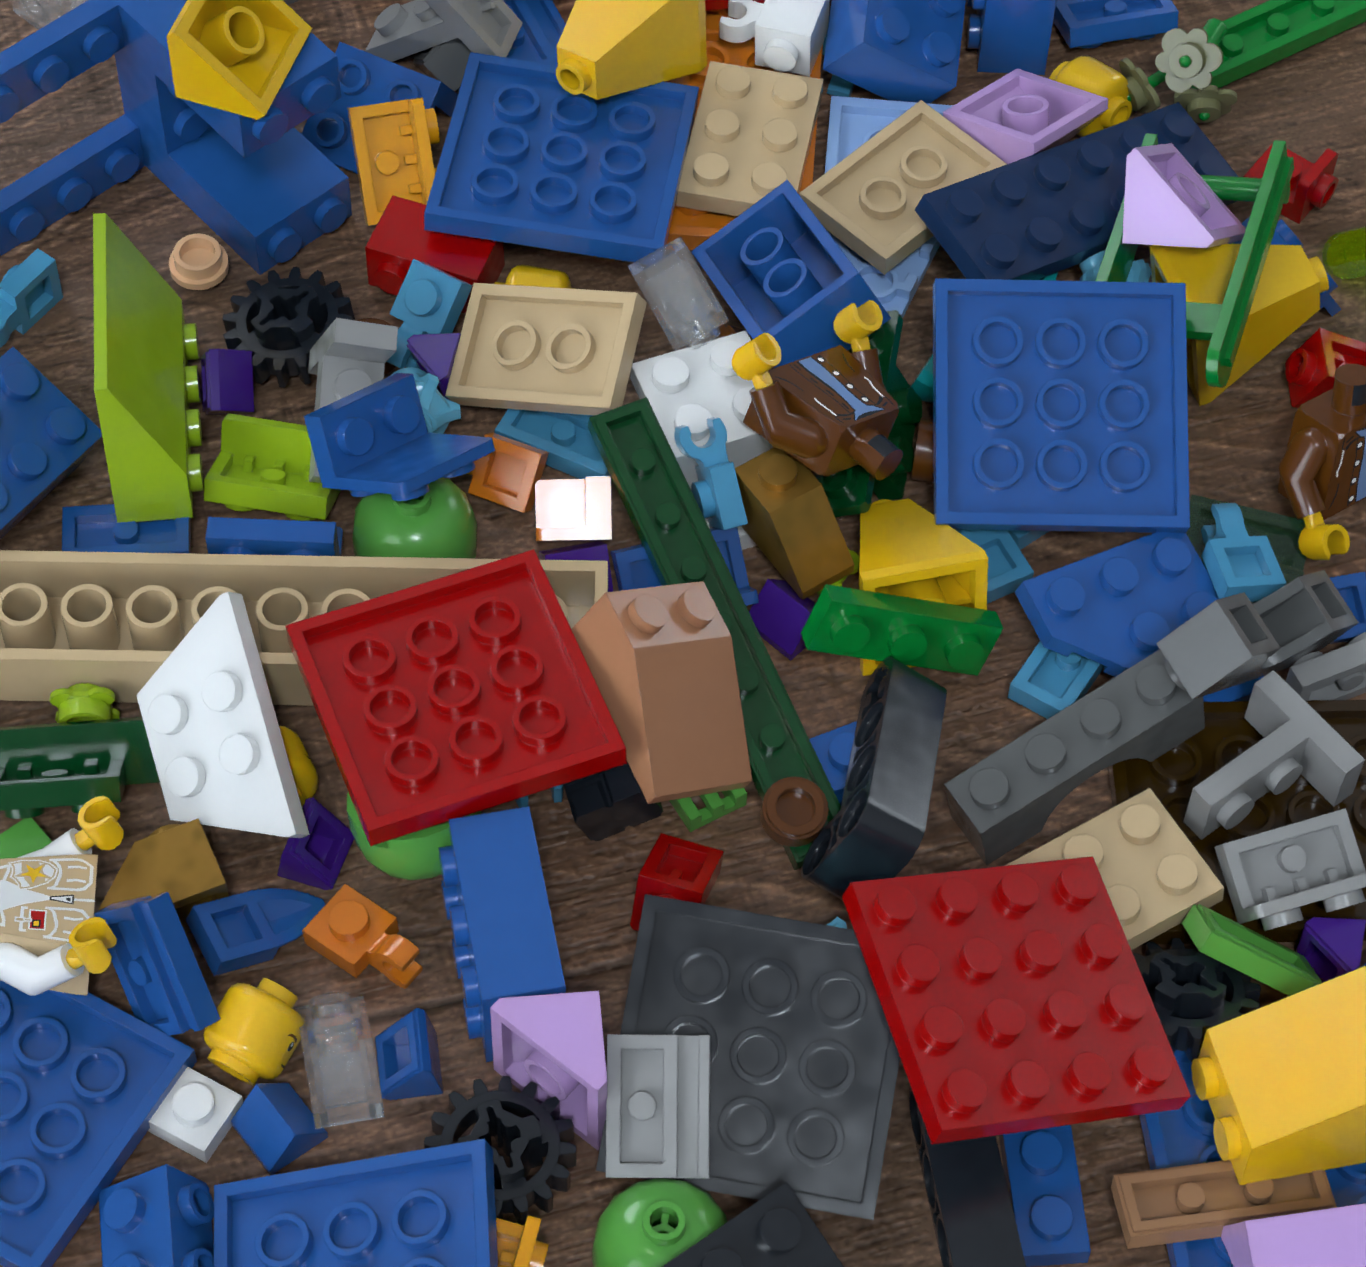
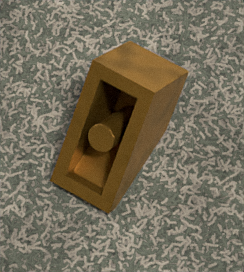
[735,447,855,600]
[98,819,229,933]

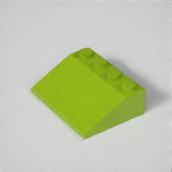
[93,213,204,523]

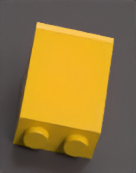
[1191,966,1366,1186]

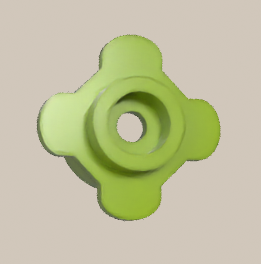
[50,683,120,723]

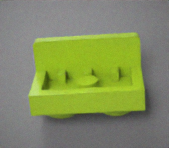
[204,414,341,521]

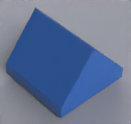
[375,1008,444,1100]
[231,1083,328,1175]

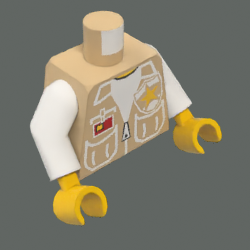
[0,796,123,996]

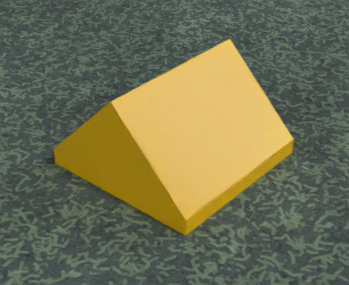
[166,0,312,120]

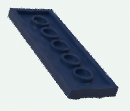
[915,102,1238,280]

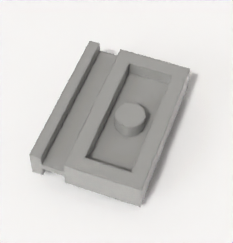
[606,1034,711,1179]

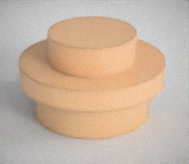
[169,233,229,290]

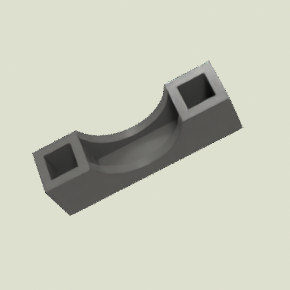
[1156,570,1359,700]
[944,649,1205,865]

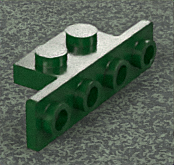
[815,310,923,517]
[0,717,160,819]

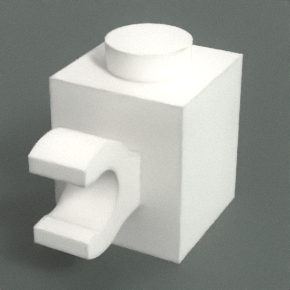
[719,0,830,77]

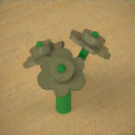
[1119,18,1237,123]

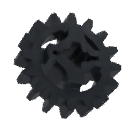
[222,267,355,388]
[1132,938,1261,1062]
[424,1076,577,1225]

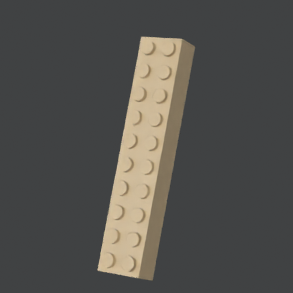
[0,550,608,706]

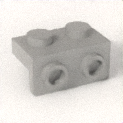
[1215,808,1366,931]

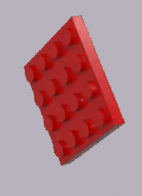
[285,549,627,846]
[842,856,1191,1145]

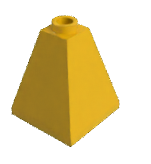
[556,0,707,100]
[1149,244,1329,406]
[859,498,988,676]

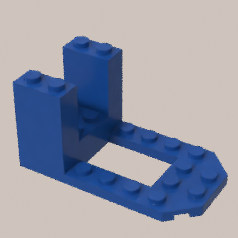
[0,0,352,275]

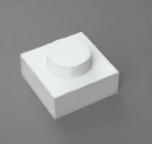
[148,1067,243,1163]

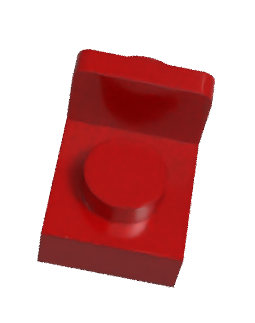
[1243,143,1339,224]
[1285,328,1366,408]
[630,833,724,931]

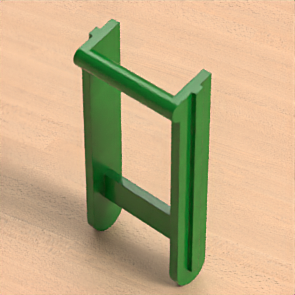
[1095,133,1294,388]

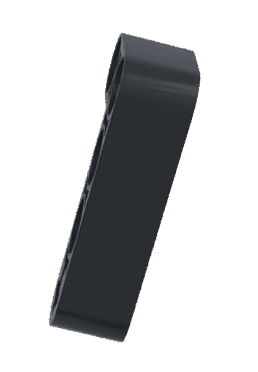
[801,656,947,900]
[909,1086,1026,1267]

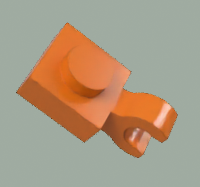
[468,432,549,513]
[302,884,423,989]

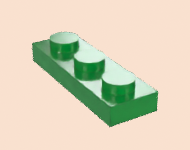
[801,584,1004,676]

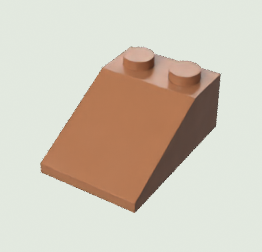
[571,581,752,804]

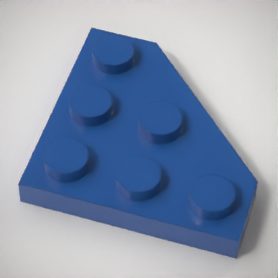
[1014,532,1264,702]

